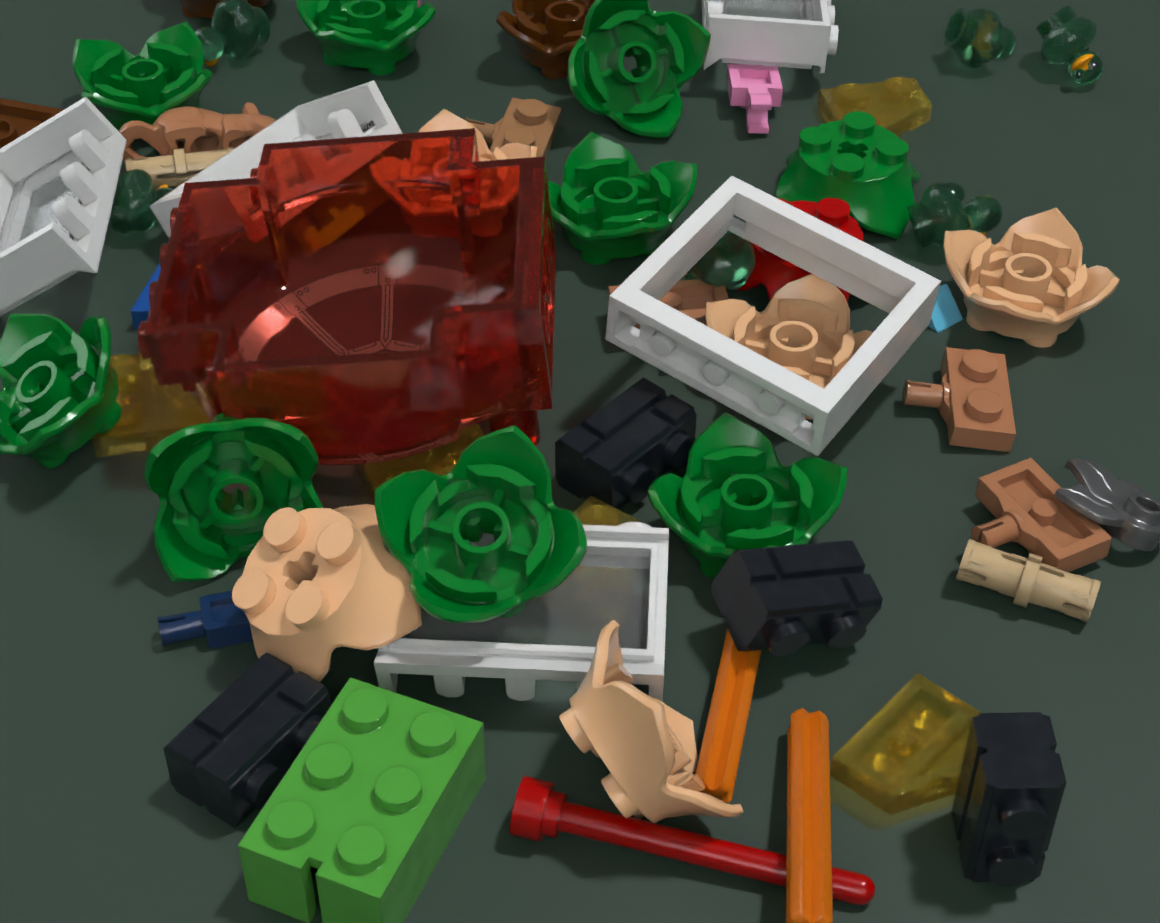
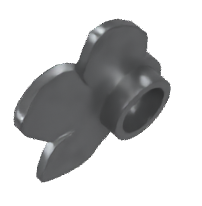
[1054,459,1160,551]

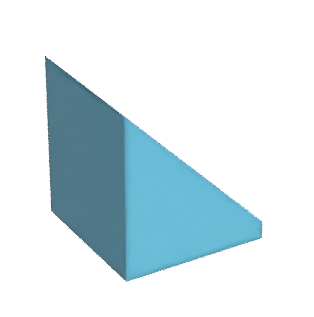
[928,283,963,333]

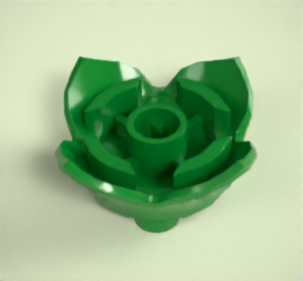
[296,0,436,75]
[568,0,711,138]
[72,21,213,130]
[776,111,921,240]
[534,131,697,265]
[0,313,122,469]
[144,411,323,582]
[648,412,847,579]
[375,425,587,624]

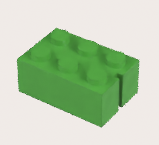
[238,677,486,923]

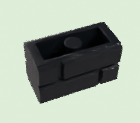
[555,377,697,517]
[711,540,883,657]
[163,652,331,828]
[951,712,1067,886]

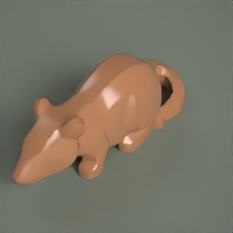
[119,102,276,162]

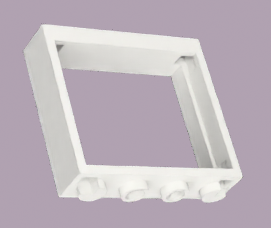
[605,176,941,456]

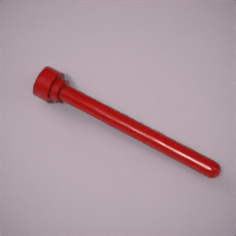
[510,776,876,905]

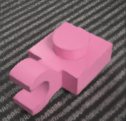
[726,64,783,134]

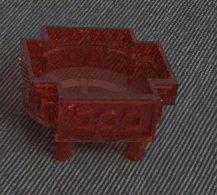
[138,128,557,465]

